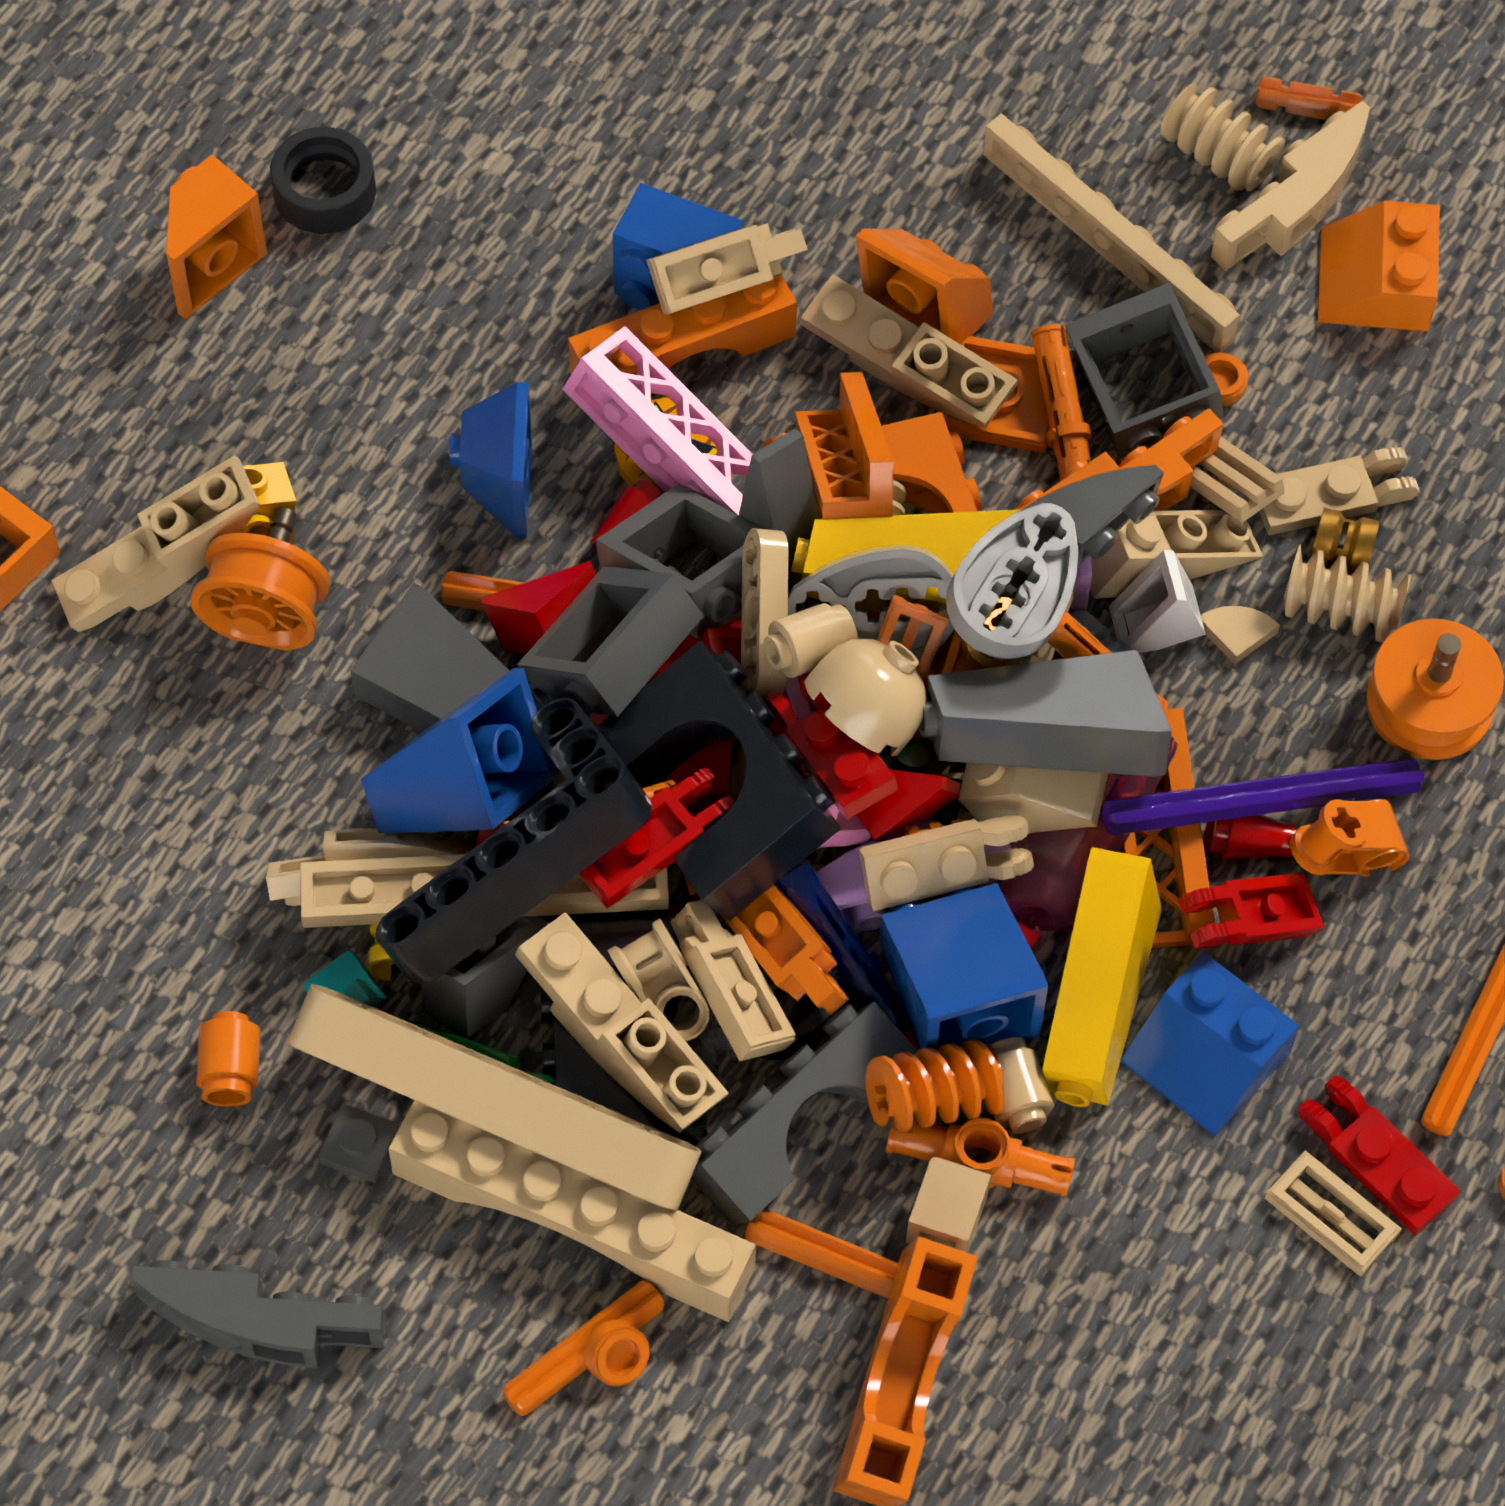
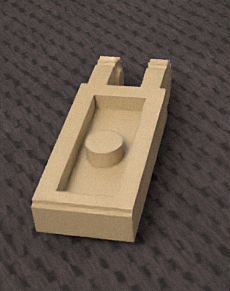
[1259,446,1420,536]
[859,814,1034,911]

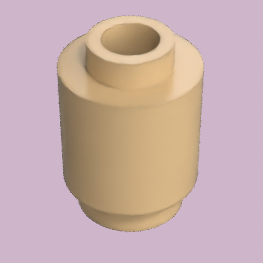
[764,603,858,678]
[991,1037,1055,1134]

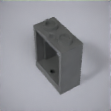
[1065,283,1225,458]
[595,484,763,640]
[517,566,704,717]

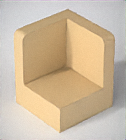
[906,1157,991,1253]

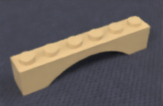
[388,1100,756,1322]

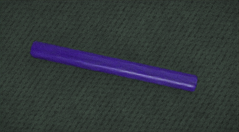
[1100,758,1424,836]

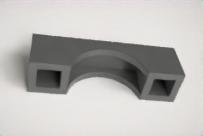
[691,1001,918,1226]

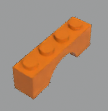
[568,273,797,375]
[881,412,981,514]
[832,1236,978,1506]

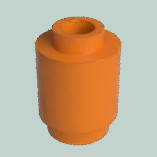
[196,1011,261,1106]

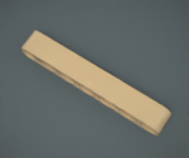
[287,984,701,1210]

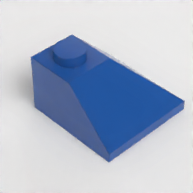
[449,382,532,538]

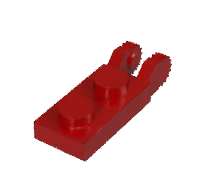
[765,672,899,820]
[579,768,735,909]
[1177,873,1325,949]
[1297,1075,1461,1236]

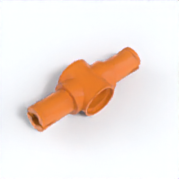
[886,1118,1076,1197]

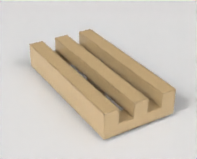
[1190,436,1285,523]
[1265,1150,1402,1277]

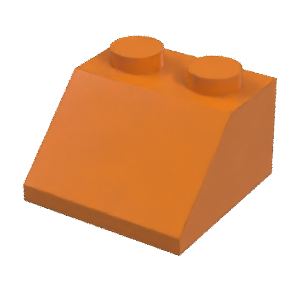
[166,154,267,320]
[1317,200,1440,332]
[856,228,993,344]

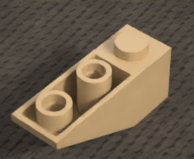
[1090,510,1263,599]

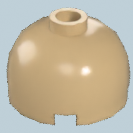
[804,639,928,756]

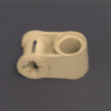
[607,919,709,1041]

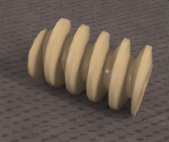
[1161,83,1285,191]
[1284,544,1412,643]

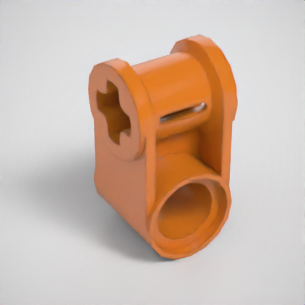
[1290,799,1410,877]

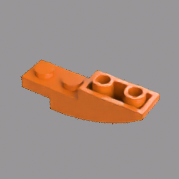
[1015,408,1224,511]

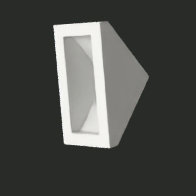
[1109,550,1206,653]

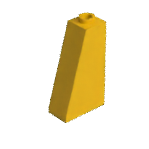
[791,509,1021,618]
[1042,847,1162,1107]

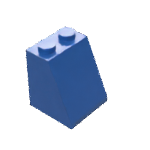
[361,668,558,833]
[879,883,1048,1050]

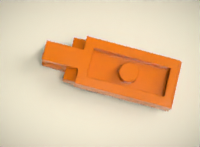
[720,883,849,1015]

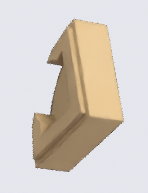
[1201,606,1280,665]

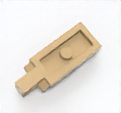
[646,223,808,314]
[671,900,796,1061]

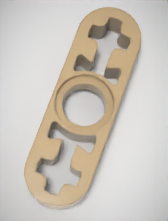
[741,528,788,699]

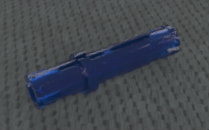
[776,859,905,1023]

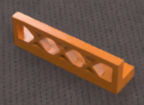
[795,372,894,519]
[1113,708,1215,948]

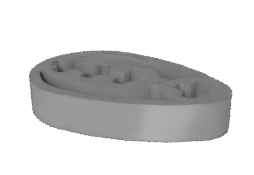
[946,503,1078,659]
[788,545,954,659]

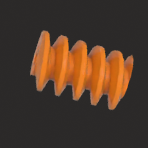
[865,1039,1004,1132]

